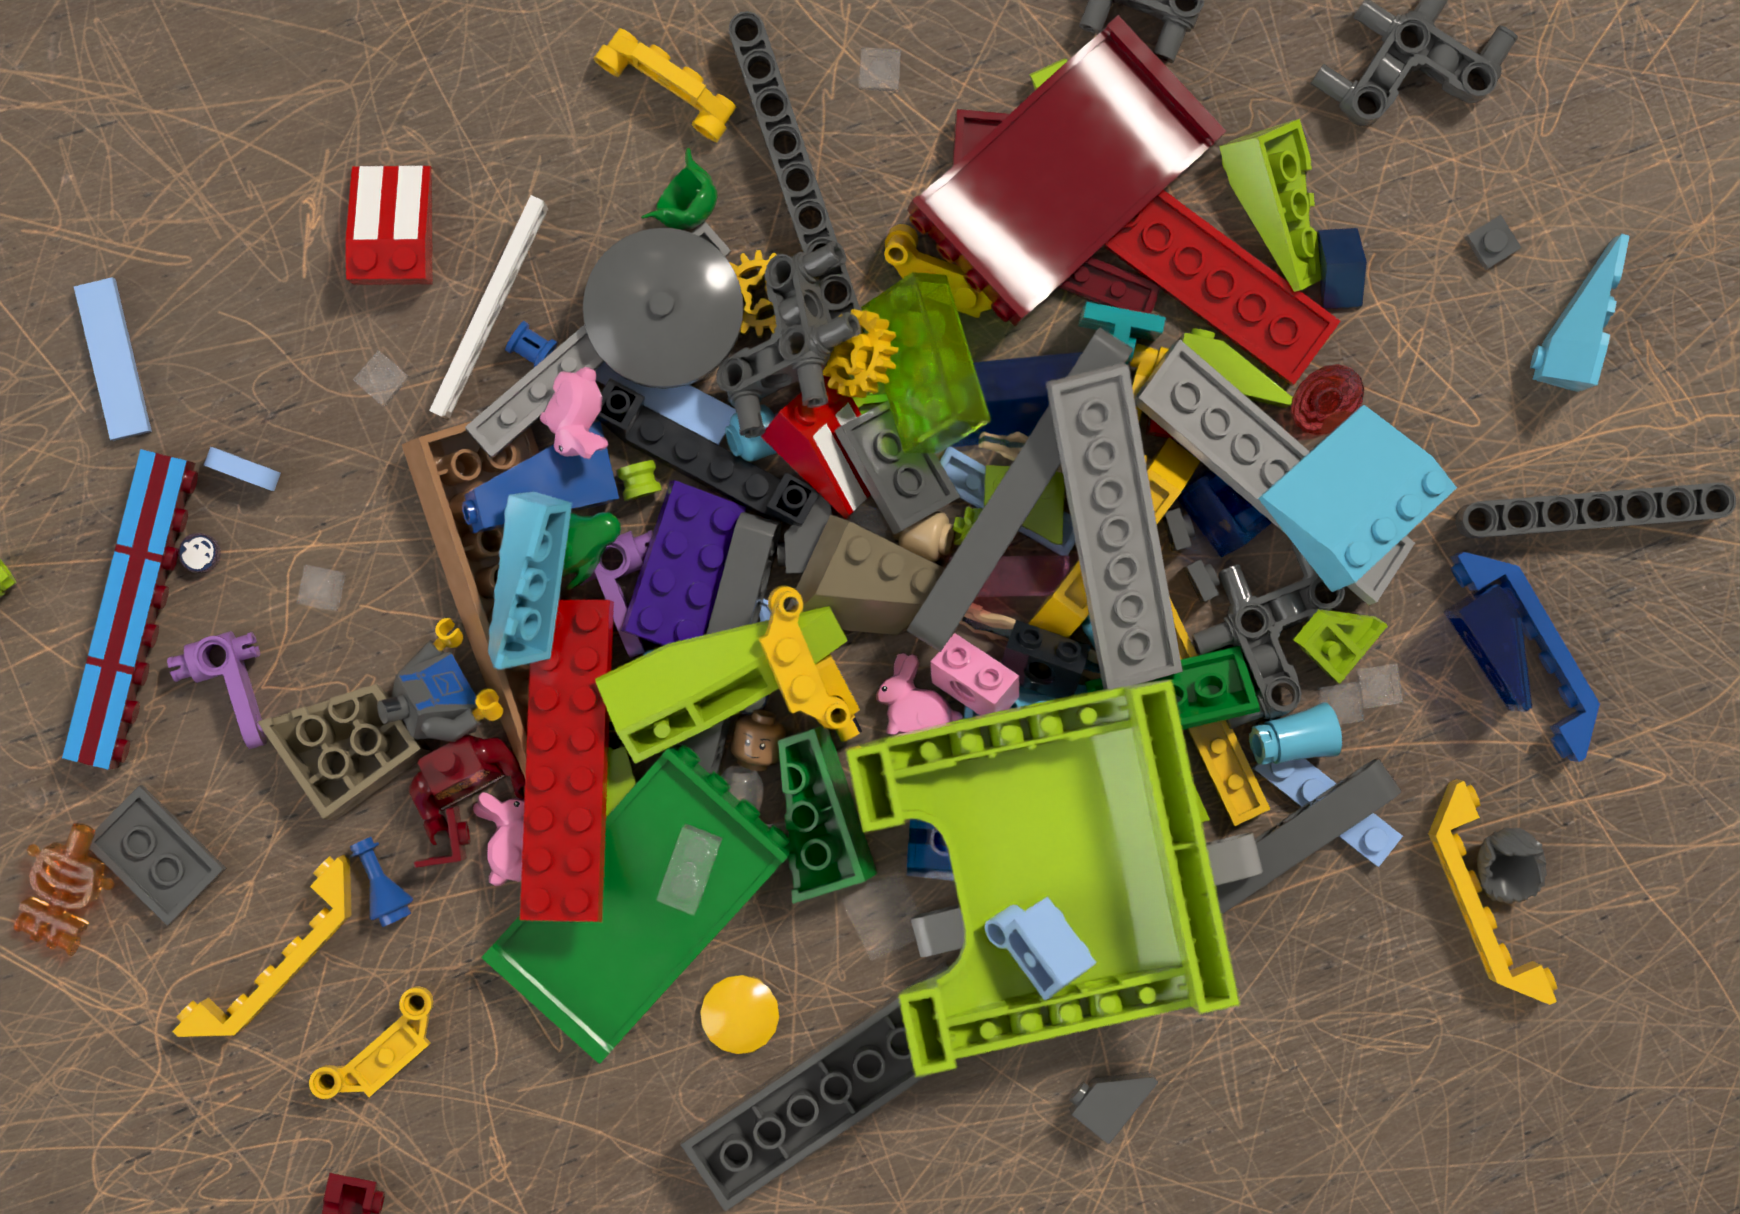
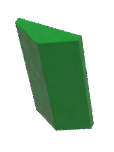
[1085,646,1260,730]

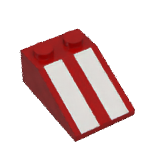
[346,166,433,285]
[760,375,871,519]

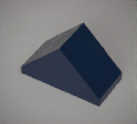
[1317,228,1367,309]

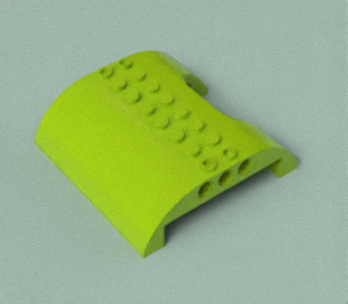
[846,680,1240,1077]

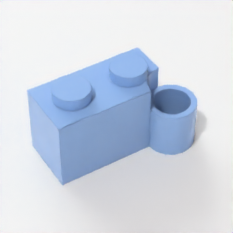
[985,896,1096,1001]

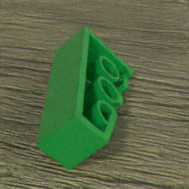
[778,725,878,904]

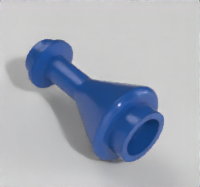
[349,837,413,927]

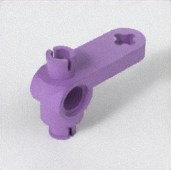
[575,530,653,658]
[167,631,267,749]

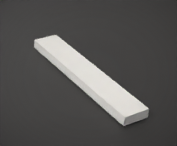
[429,195,548,419]

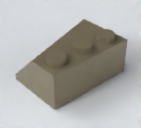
[786,515,945,635]
[257,684,432,821]

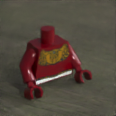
[409,734,525,845]

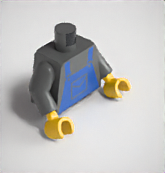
[377,618,503,742]

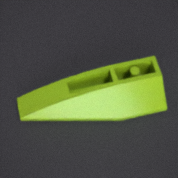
[596,606,847,764]

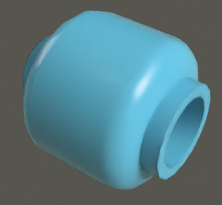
[725,405,778,461]

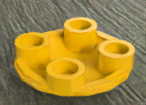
[700,975,779,1054]

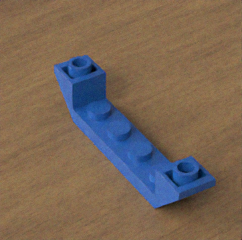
[1450,552,1600,762]

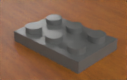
[834,394,960,535]
[83,785,226,926]

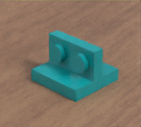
[1078,302,1166,365]

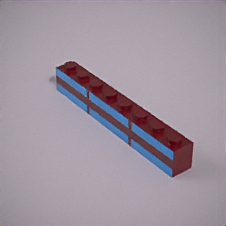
[62,449,198,770]

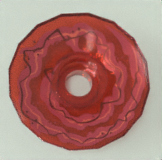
[1291,364,1364,435]

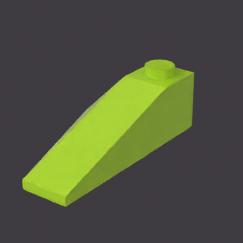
[1219,119,1321,292]

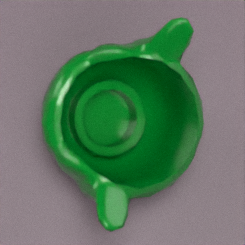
[641,148,718,230]

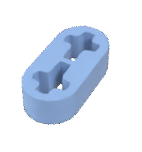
[204,447,281,491]

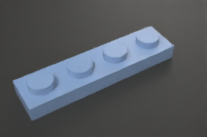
[1253,759,1403,867]

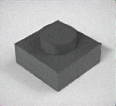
[1464,215,1522,270]
[1162,508,1195,552]
[1183,559,1220,602]

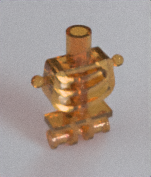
[14,823,115,956]

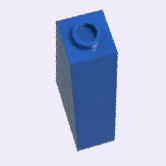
[462,421,619,533]

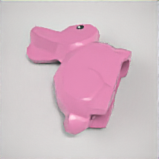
[540,367,608,459]
[876,653,963,734]
[473,792,525,886]

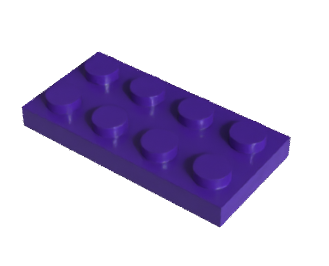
[621,480,746,646]

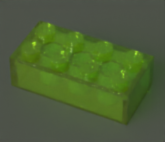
[861,272,991,453]

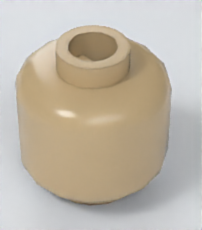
[893,511,954,562]

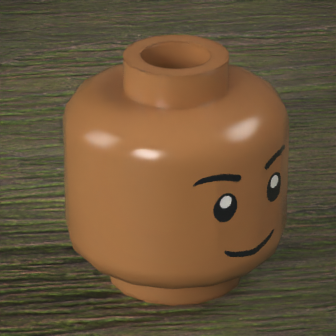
[730,709,786,771]

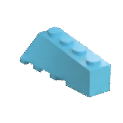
[488,492,572,669]

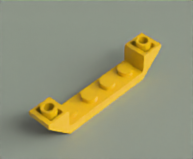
[1028,438,1200,638]
[1428,779,1558,1005]
[172,855,351,1037]

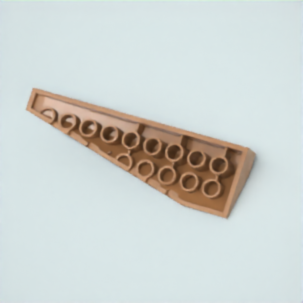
[401,421,560,777]

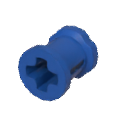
[505,321,558,368]

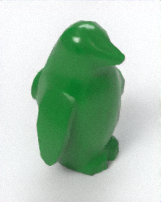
[562,512,621,590]

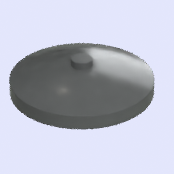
[583,228,744,389]

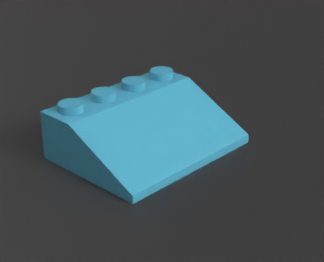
[1258,405,1457,592]

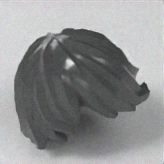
[1477,827,1547,904]

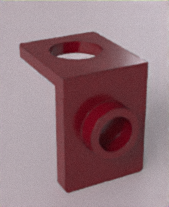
[413,806,470,868]

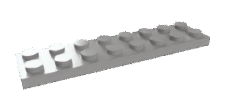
[1134,340,1415,605]
[1046,363,1183,690]

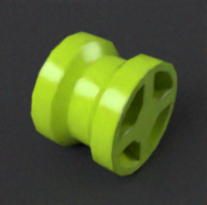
[616,460,662,501]

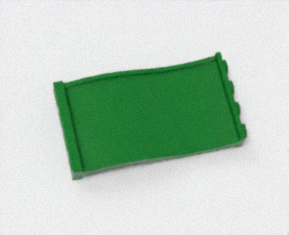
[481,744,793,1064]

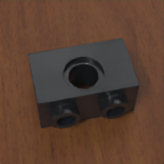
[1001,620,1091,699]

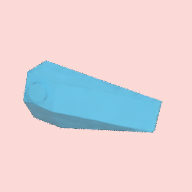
[1531,234,1630,392]

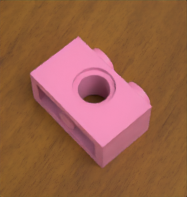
[931,633,1019,715]

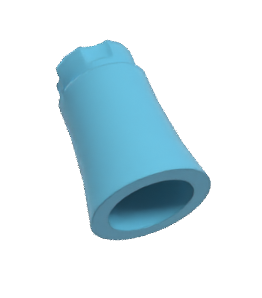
[1249,702,1342,765]

